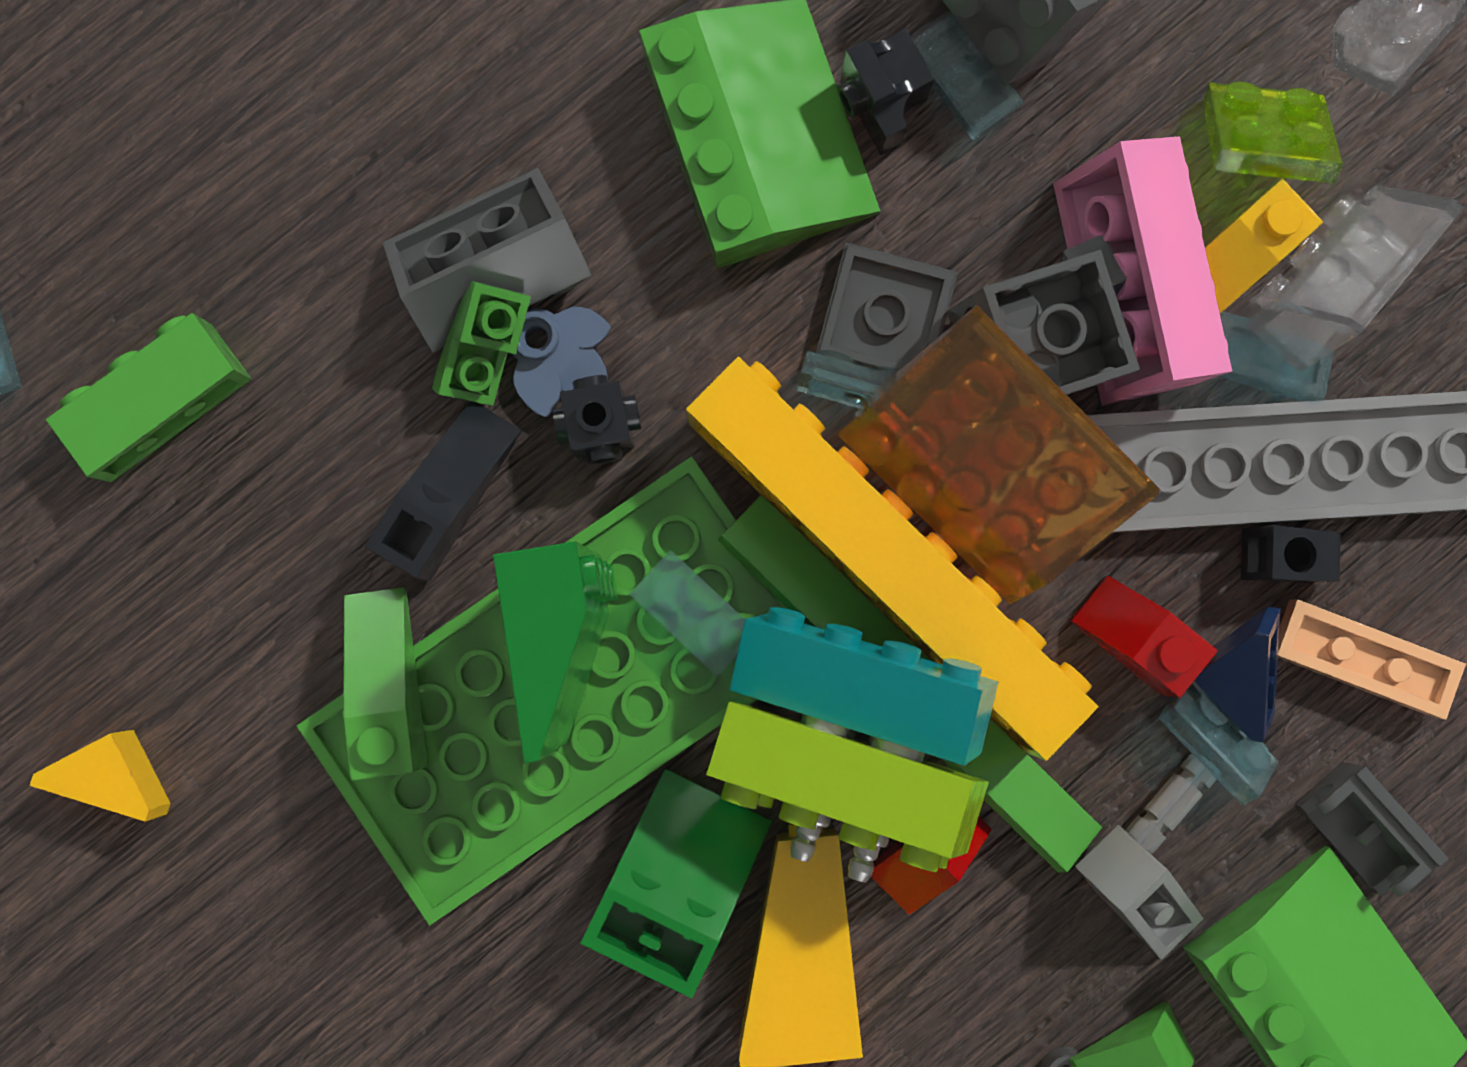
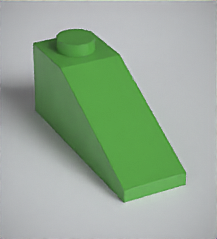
[343,587,428,781]

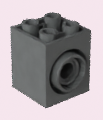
[947,249,1140,422]

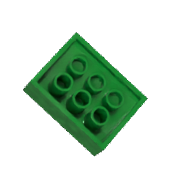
[493,541,617,764]

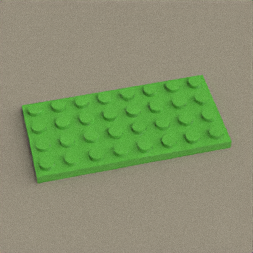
[297,456,787,926]

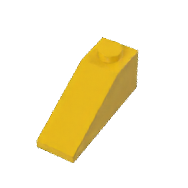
[1205,178,1323,314]

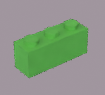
[45,313,252,483]

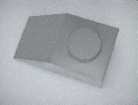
[1075,825,1203,960]

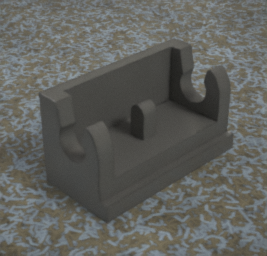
[1295,762,1449,897]

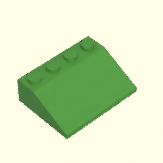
[639,0,880,269]
[1183,845,1467,1067]

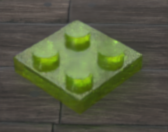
[1202,82,1343,184]

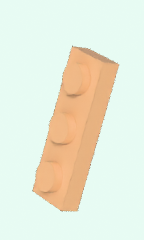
[1278,599,1466,720]

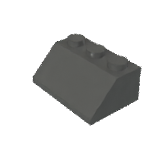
[382,168,592,353]

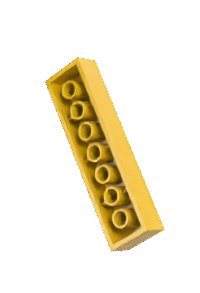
[686,356,1099,761]

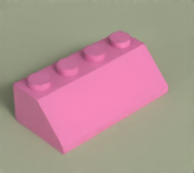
[1053,136,1232,406]

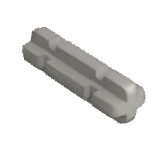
[1125,750,1222,854]

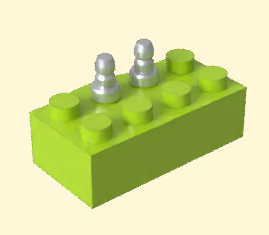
[706,702,989,883]

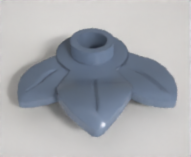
[513,306,611,417]

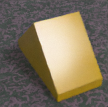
[29,730,171,821]

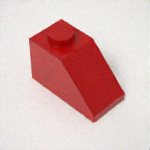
[1069,576,1218,698]

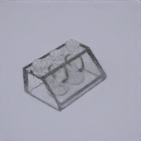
[1246,185,1464,372]

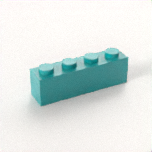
[730,607,999,766]

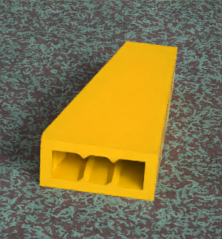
[739,823,863,1067]

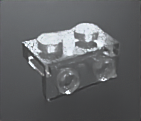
[1331,0,1467,96]

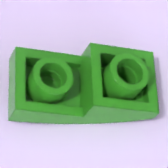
[432,281,531,406]

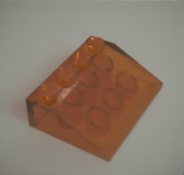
[837,305,1160,605]

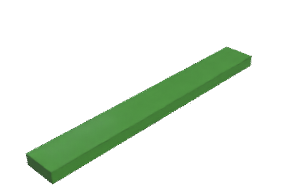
[718,495,1102,873]

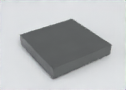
[815,242,958,387]

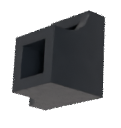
[837,28,935,156]

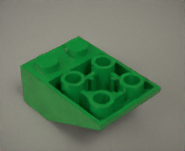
[580,768,772,999]

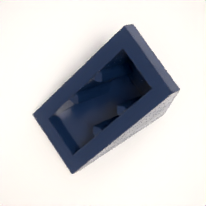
[1194,607,1280,743]

